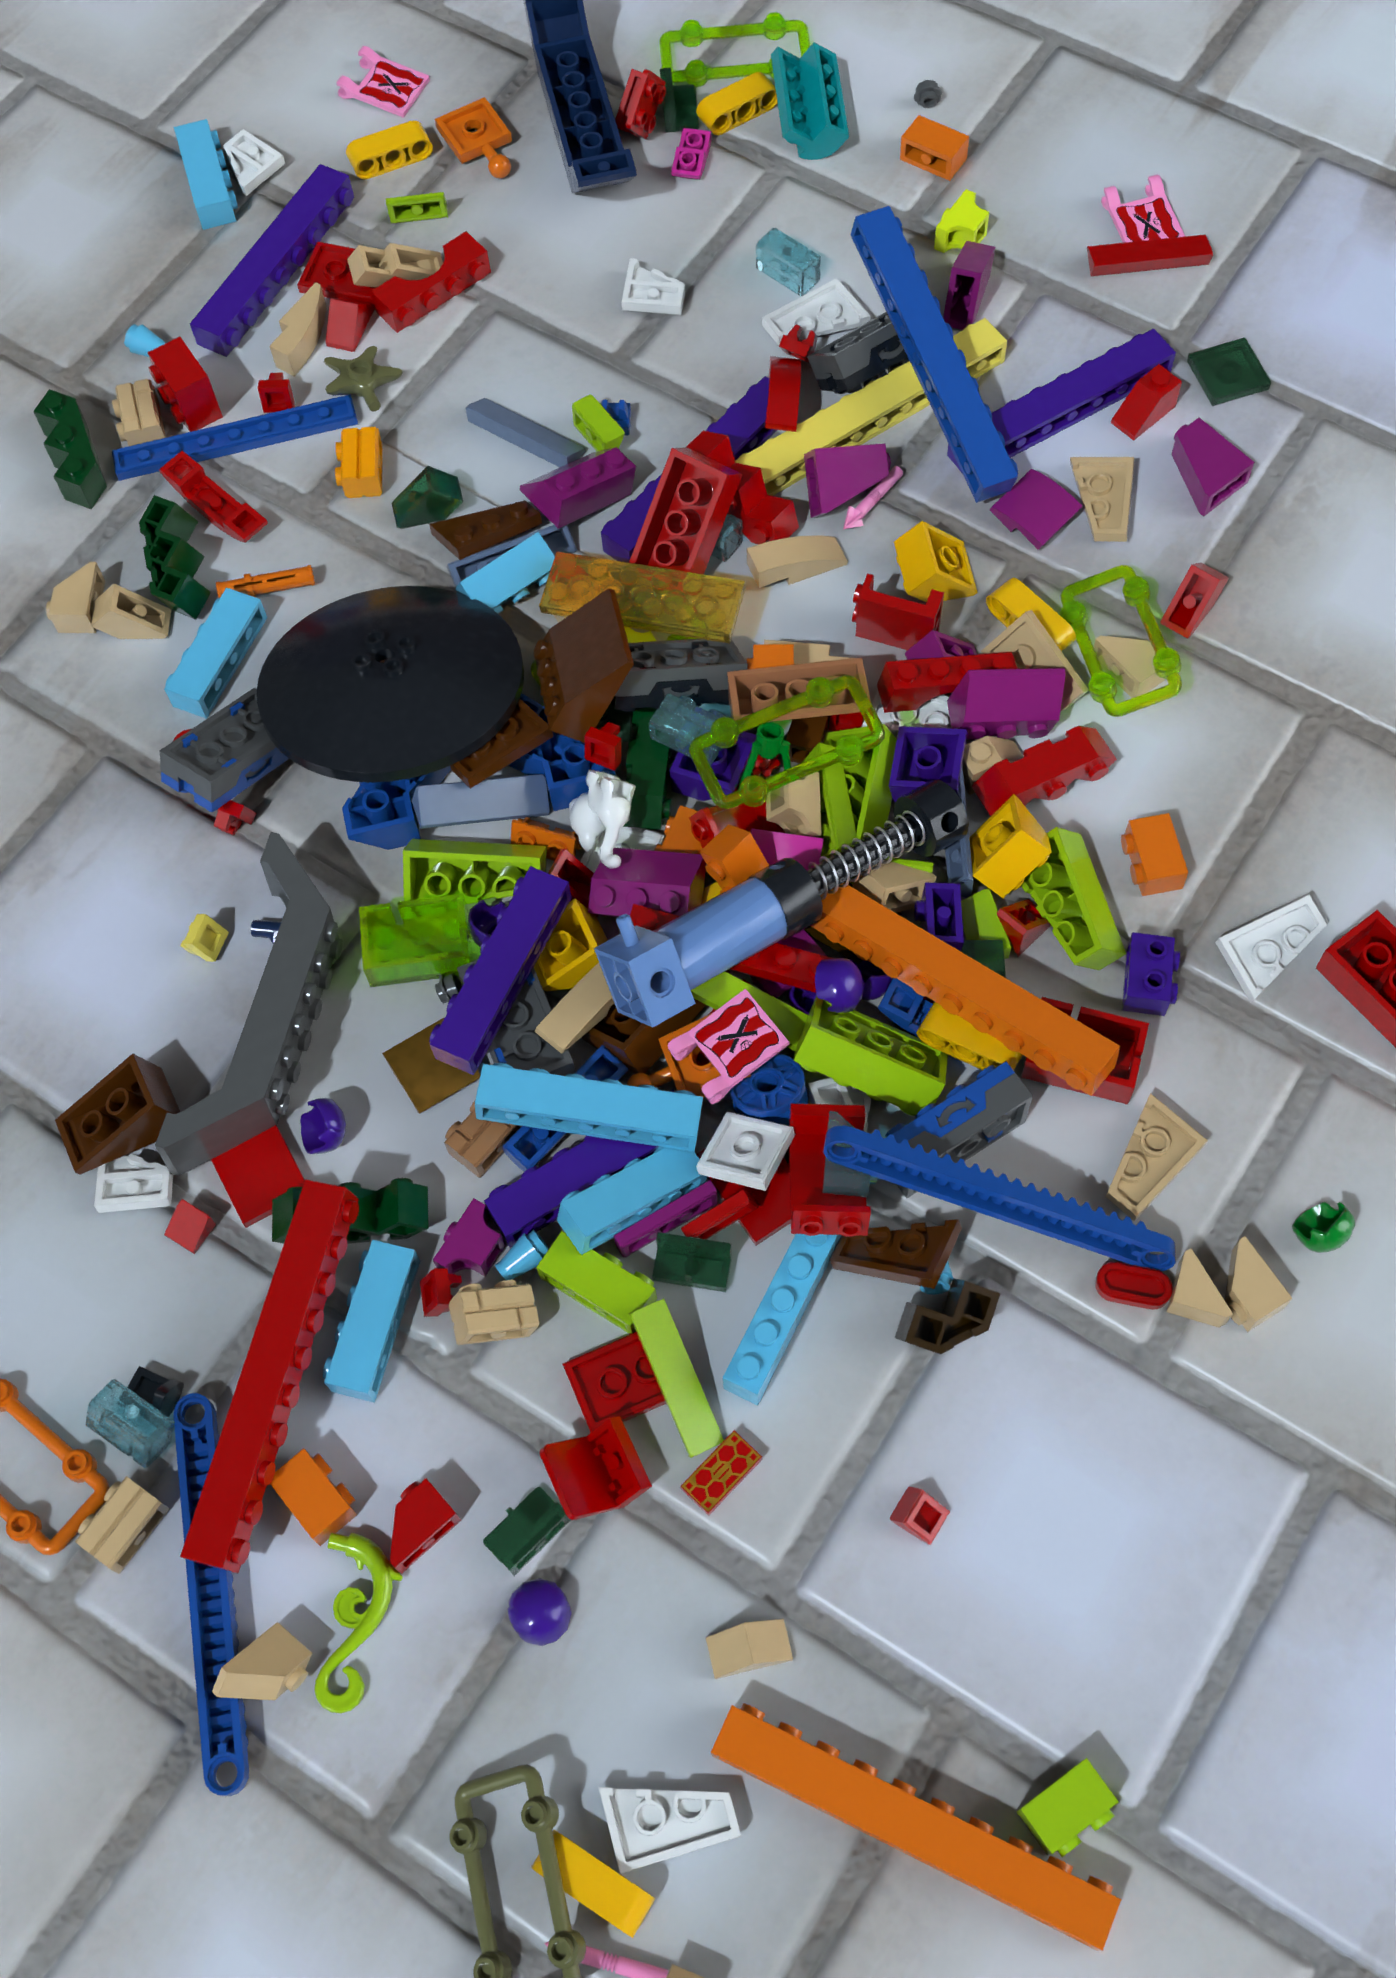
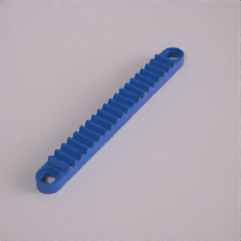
[823,1126,1176,1271]
[173,1393,249,1797]

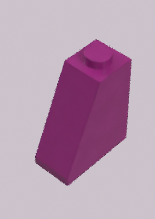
[943,241,996,330]
[1171,417,1254,516]
[804,443,891,518]

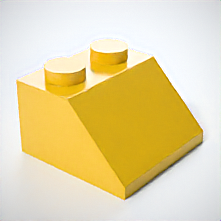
[894,521,978,602]
[969,794,1052,898]
[534,898,608,992]

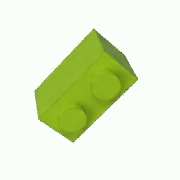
[1016,1758,1118,1857]

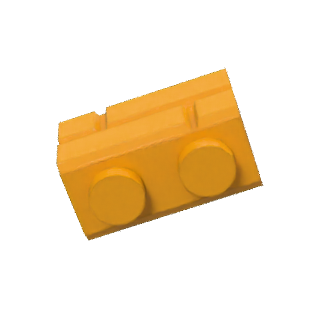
[335,426,383,498]

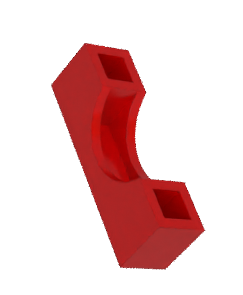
[371,231,491,333]
[877,652,1017,713]

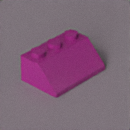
[520,447,636,529]
[947,668,1066,740]
[588,848,706,917]

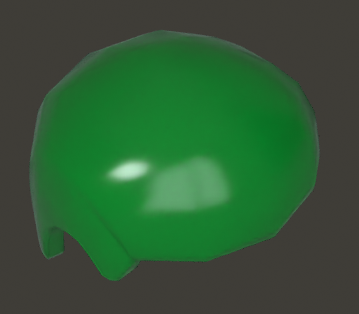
[1292,1202,1355,1253]

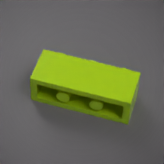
[536,1231,657,1334]

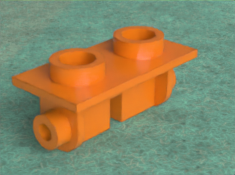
[511,817,581,861]

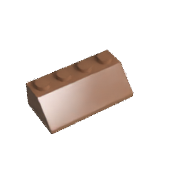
[727,658,872,725]

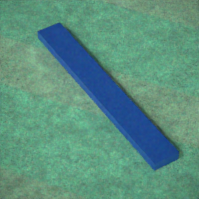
[111,394,358,481]

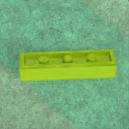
[802,742,857,862]
[629,1298,724,1458]

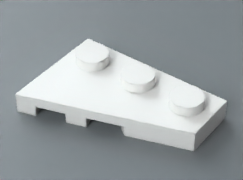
[762,278,871,345]
[598,1787,741,1874]

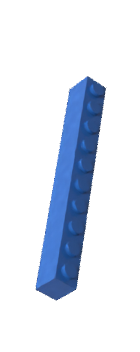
[850,206,1018,503]

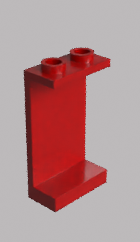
[789,1103,871,1237]

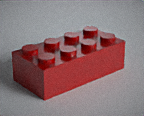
[626,448,743,597]
[1316,910,1396,1048]

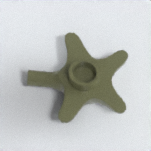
[324,346,402,412]

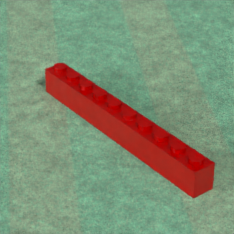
[180,1179,359,1574]

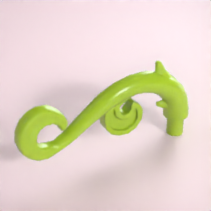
[314,1533,403,1714]

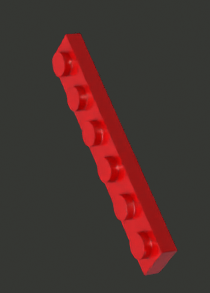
[630,903,834,993]

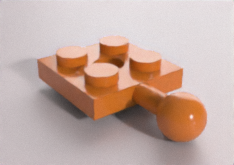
[435,97,512,179]
[626,1012,751,1098]

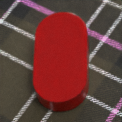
[1095,1262,1173,1310]

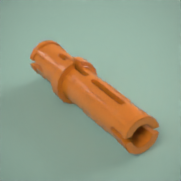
[216,565,315,598]

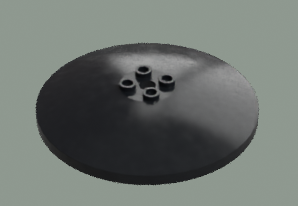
[257,586,524,782]

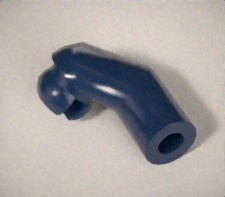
[251,920,281,944]

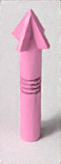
[843,466,903,530]
[545,1941,669,1978]

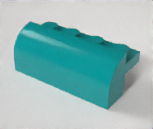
[771,42,849,160]

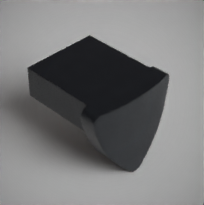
[120,1366,184,1425]

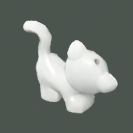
[569,770,636,869]

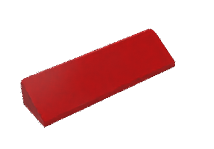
[1087,234,1213,276]

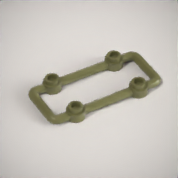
[449,1764,586,1978]

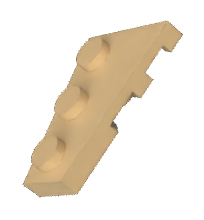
[1070,457,1134,542]
[980,610,1089,712]
[1106,1093,1208,1221]

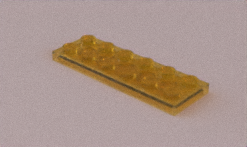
[539,551,746,644]

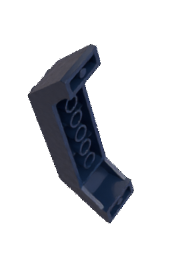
[523,0,637,193]

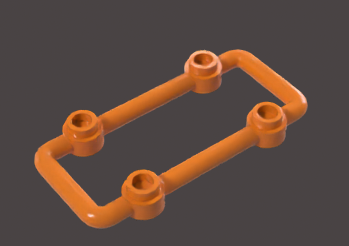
[0,1379,110,1555]

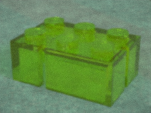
[359,893,473,987]

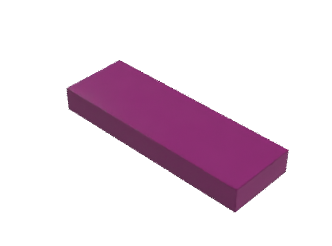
[614,1180,718,1258]

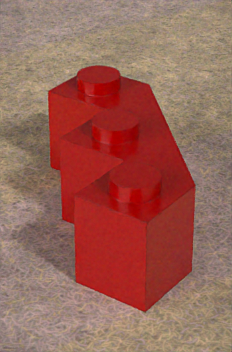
[685,430,799,544]
[971,726,1117,816]

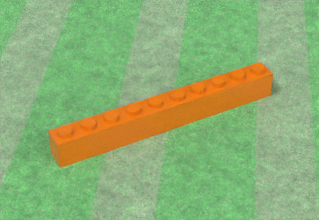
[810,882,1120,1096]
[711,1703,1121,1951]

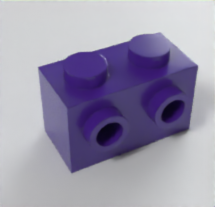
[914,882,964,951]
[1122,932,1180,1016]

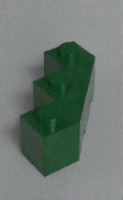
[33,389,107,509]
[139,495,211,620]
[623,706,683,830]
[272,1178,429,1244]

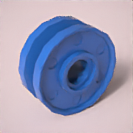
[730,1054,808,1126]

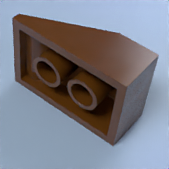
[55,1053,180,1175]

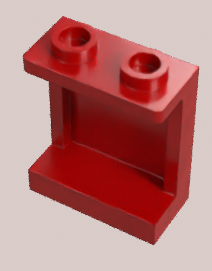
[852,573,944,650]
[689,782,785,848]

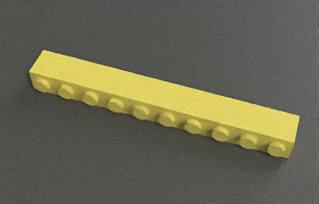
[735,318,1007,496]

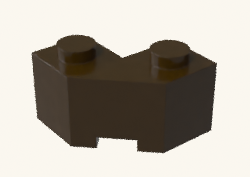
[895,1278,1001,1354]

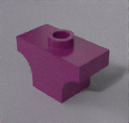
[433,1198,505,1277]

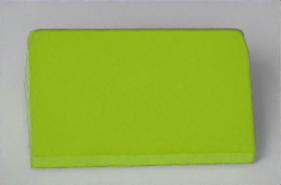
[386,192,448,223]
[572,394,625,451]
[961,888,1011,965]

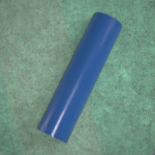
[502,1045,629,1172]

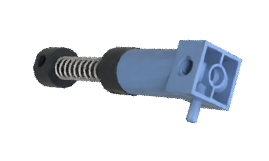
[594,779,969,1028]

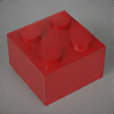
[147,336,223,432]

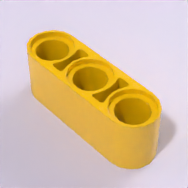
[696,72,778,135]
[346,120,433,179]
[986,577,1076,652]
[916,1002,1022,1070]
[531,1829,656,1938]

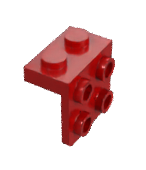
[615,69,666,140]
[540,1416,652,1520]

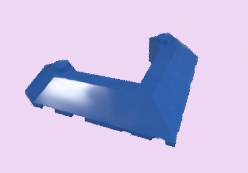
[342,693,616,850]

